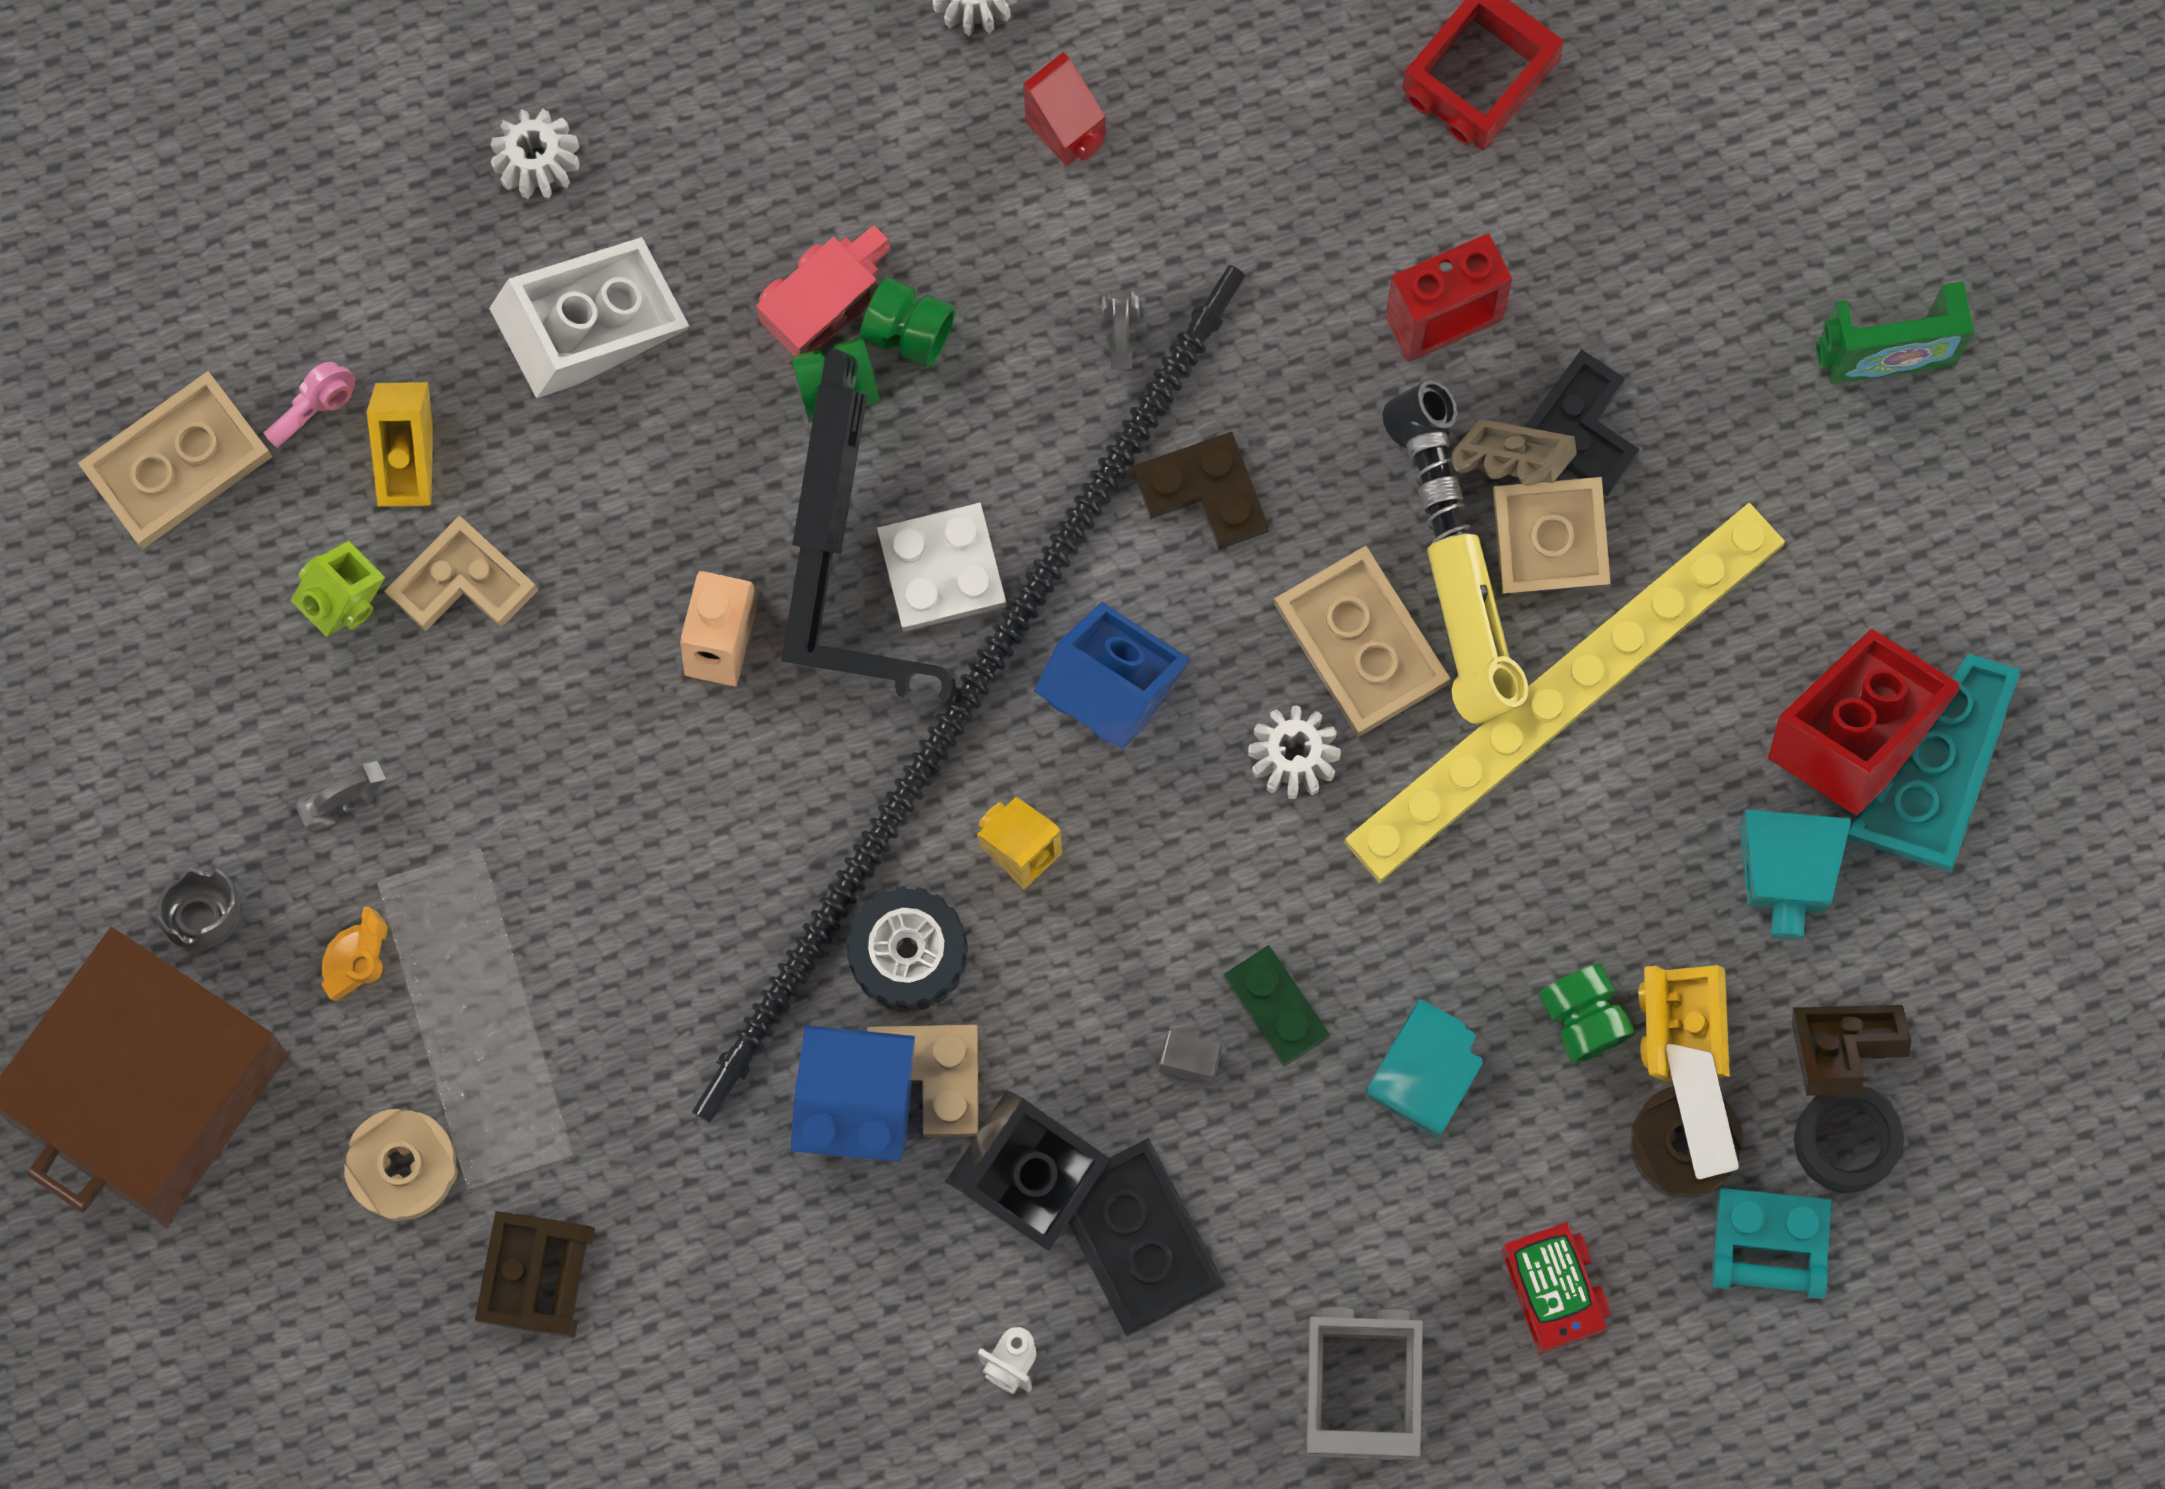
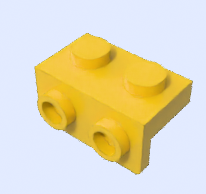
[1638,965,1730,1082]

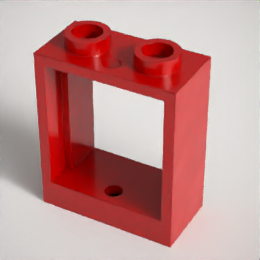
[1402,0,1565,151]
[1385,233,1513,363]

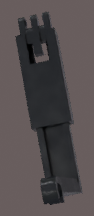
[781,349,956,705]

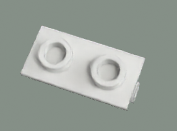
[978,1327,1036,1394]

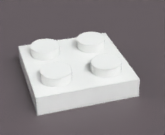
[877,502,1007,632]

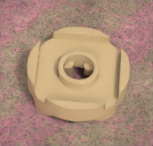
[344,1109,457,1221]

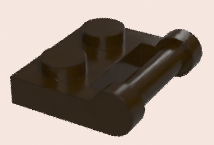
[475,1211,595,1338]

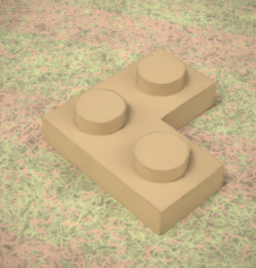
[385,515,538,631]
[867,1025,979,1137]

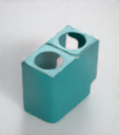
[1366,999,1483,1141]

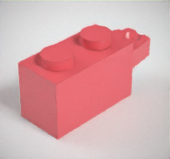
[756,225,890,356]

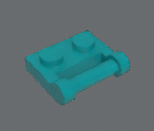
[1711,1188,1831,1300]

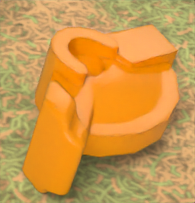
[321,907,388,1002]

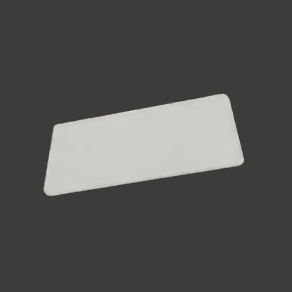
[1665,1044,1739,1179]

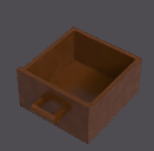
[0,926,289,1228]

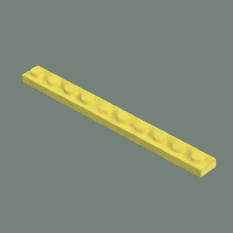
[1344,503,1785,883]

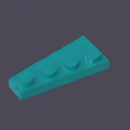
[1847,654,2021,873]

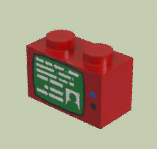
[1500,1222,1611,1355]

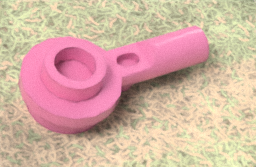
[263,362,355,448]

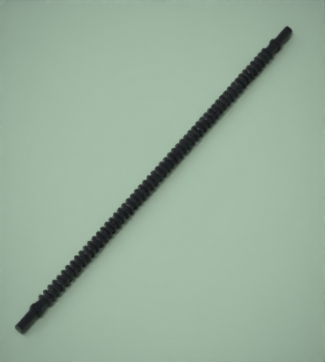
[692,265,1246,1123]

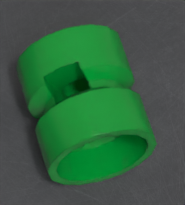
[860,277,956,369]
[791,337,880,422]
[1538,963,1636,1064]

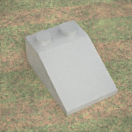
[489,237,689,398]

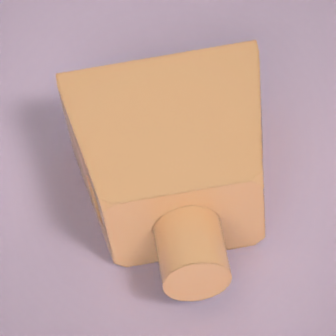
[680,571,761,687]

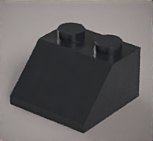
[945,1090,1111,1251]

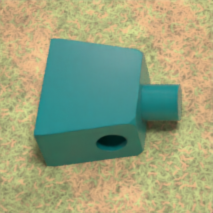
[1739,809,1850,941]

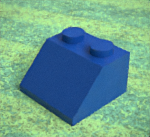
[1034,602,1190,749]
[790,1025,915,1162]

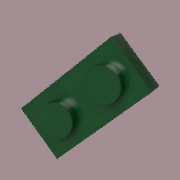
[1223,945,1330,1067]

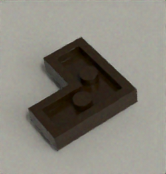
[1132,431,1269,550]
[1792,1005,1911,1096]

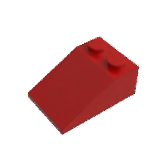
[1768,628,1961,816]

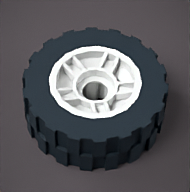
[846,886,968,1012]

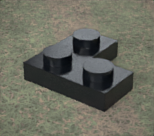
[1525,349,1639,497]

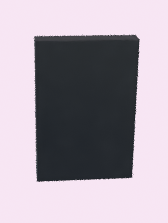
[1068,1138,1225,1337]

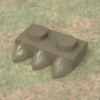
[1451,419,1577,486]

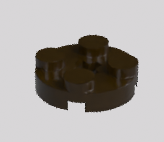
[1630,1086,1743,1198]

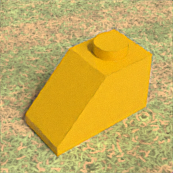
[367,382,433,507]
[977,797,1063,890]

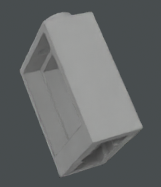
[1305,1308,1423,1461]

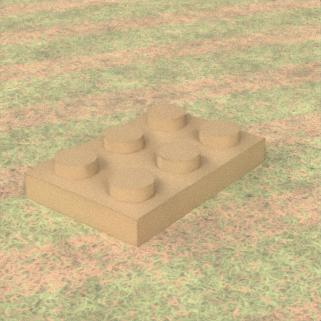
[78,371,272,550]
[1274,546,1451,738]

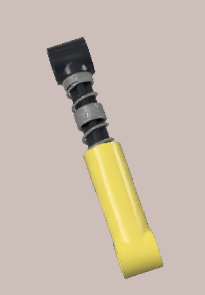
[1382,379,1528,725]

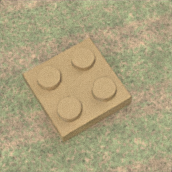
[1493,477,1611,594]

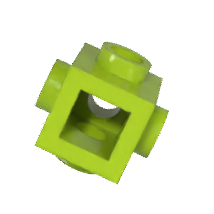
[290,541,385,637]

